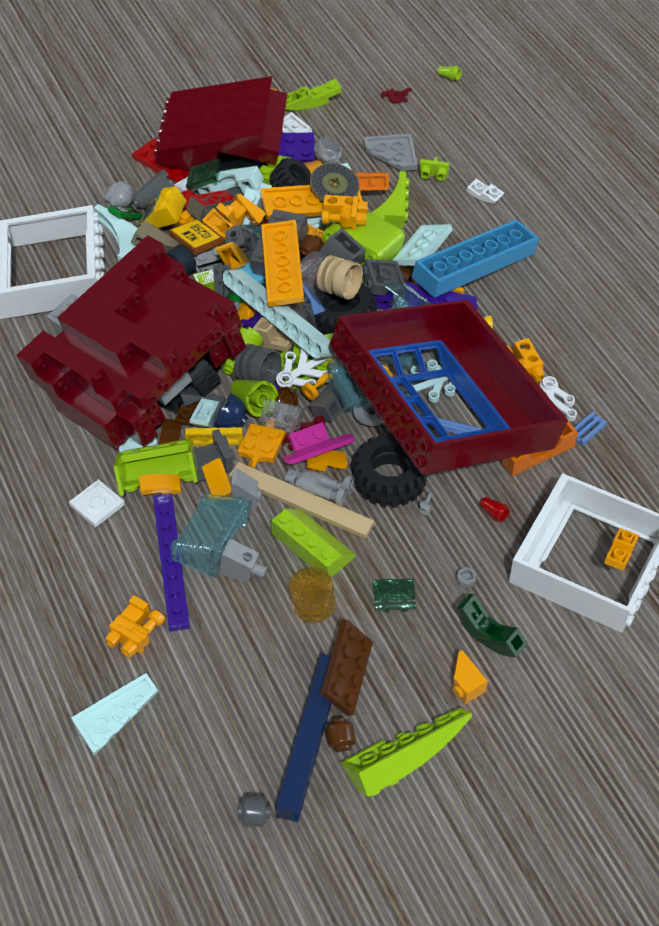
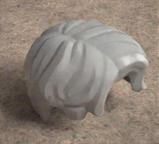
[314,136,342,164]
[104,181,135,207]

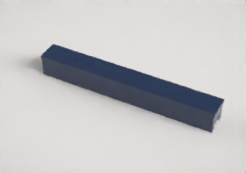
[275,653,332,822]

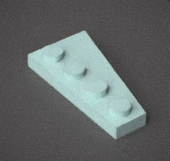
[71,673,158,756]

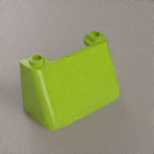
[322,212,405,261]

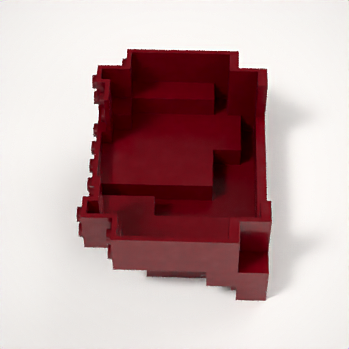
[16,235,246,450]

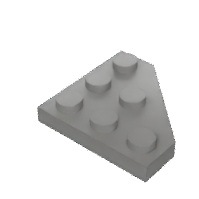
[364,134,418,171]

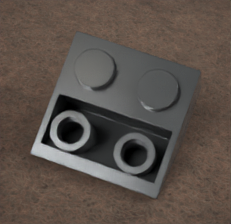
[315,228,366,264]

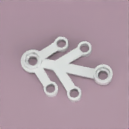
[276,347,337,387]
[540,376,577,421]

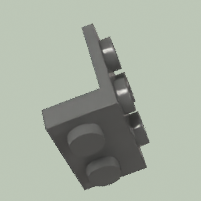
[195,429,235,482]

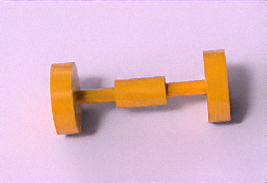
[301,359,345,401]

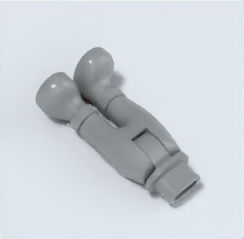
[284,468,355,507]

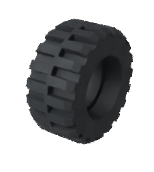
[308,284,377,335]
[353,433,427,508]

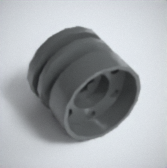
[234,343,282,384]

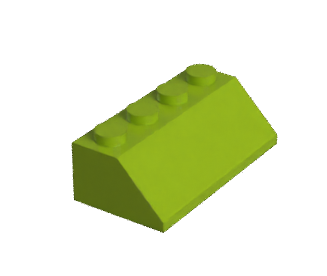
[271,509,356,581]

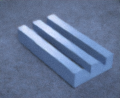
[574,412,607,446]

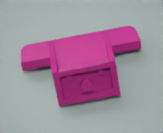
[282,422,355,464]

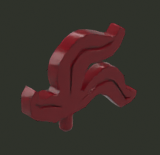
[381,88,412,104]

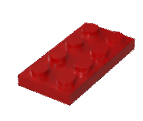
[132,138,196,183]

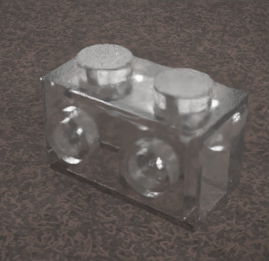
[260,399,305,433]

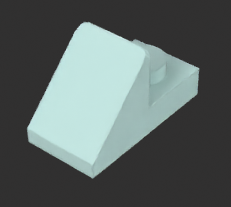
[190,398,219,428]

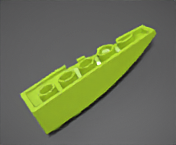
[340,708,472,797]

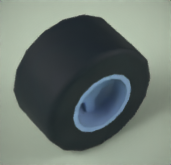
[167,245,197,276]

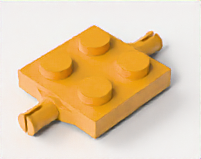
[237,418,286,469]

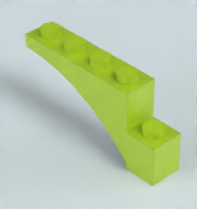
[371,171,409,228]

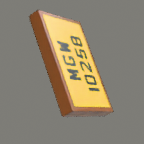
[169,219,224,255]

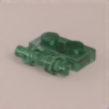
[373,578,416,613]

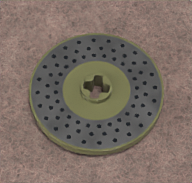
[310,163,360,202]

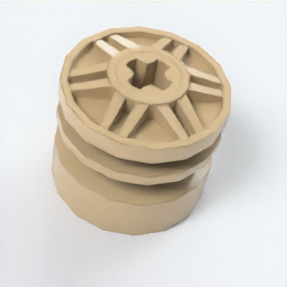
[317,255,363,299]

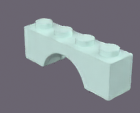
[196,166,264,194]

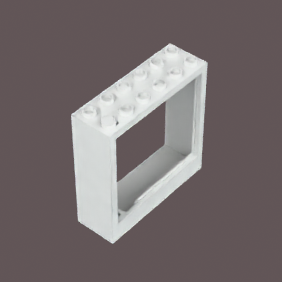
[0,205,105,319]
[509,473,659,633]

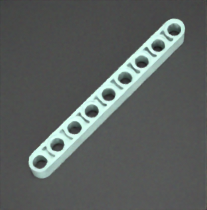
[223,269,335,359]

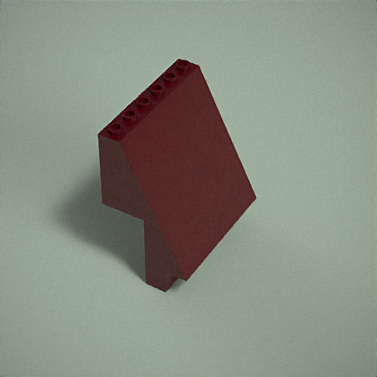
[154,76,287,174]

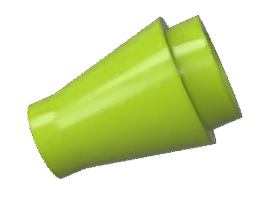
[438,66,461,81]

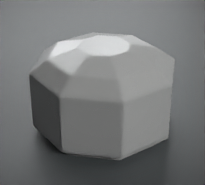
[456,567,477,589]

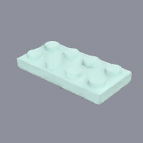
[393,224,452,267]

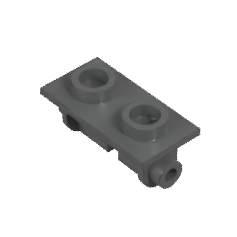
[213,265,232,298]

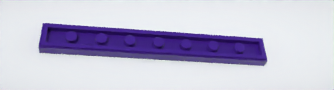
[153,493,190,632]

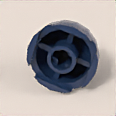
[214,393,248,428]

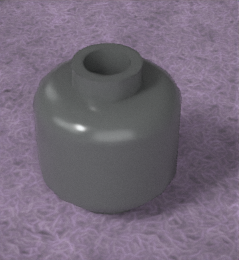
[238,796,271,827]

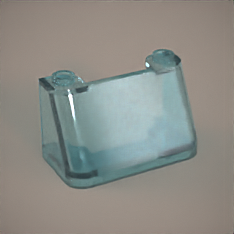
[170,494,251,578]

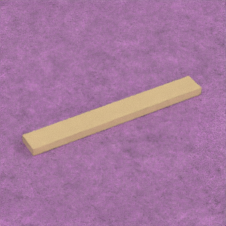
[229,462,374,539]

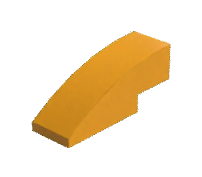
[216,242,250,270]

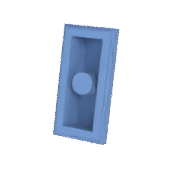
[303,282,325,315]

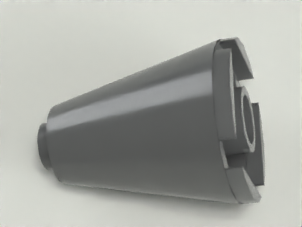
[132,169,175,210]

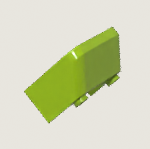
[113,439,198,496]

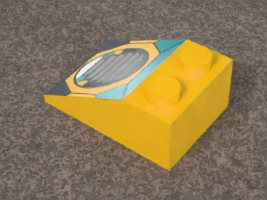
[137,186,186,228]

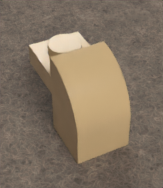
[253,317,294,352]

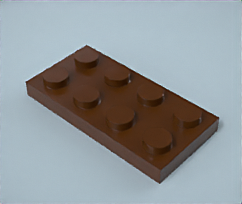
[320,620,373,716]

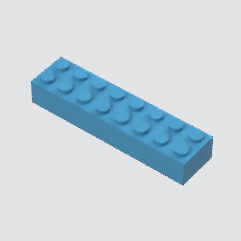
[412,219,539,298]

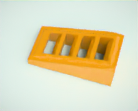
[233,193,266,226]

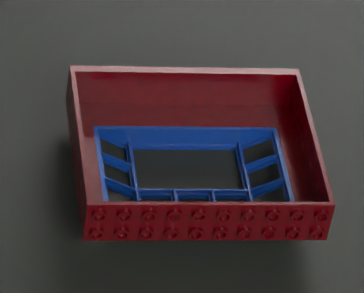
[330,300,568,475]

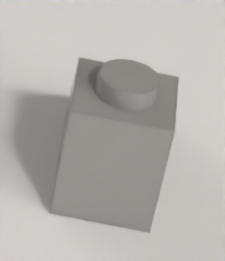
[231,468,262,508]

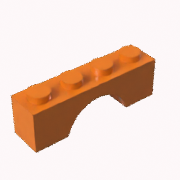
[502,421,578,476]

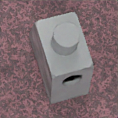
[218,539,268,582]

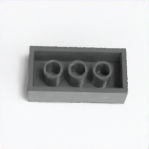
[250,209,308,276]

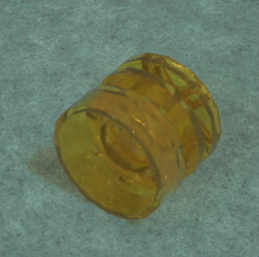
[289,567,336,623]

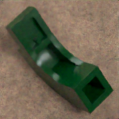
[457,594,528,658]

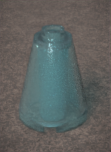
[327,359,369,413]

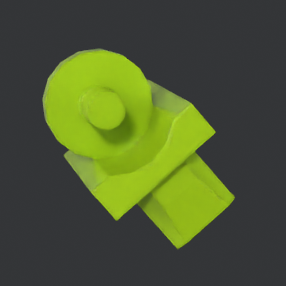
[419,157,450,181]

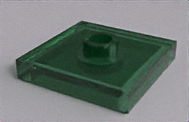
[186,158,222,190]

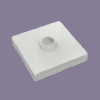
[69,479,125,528]

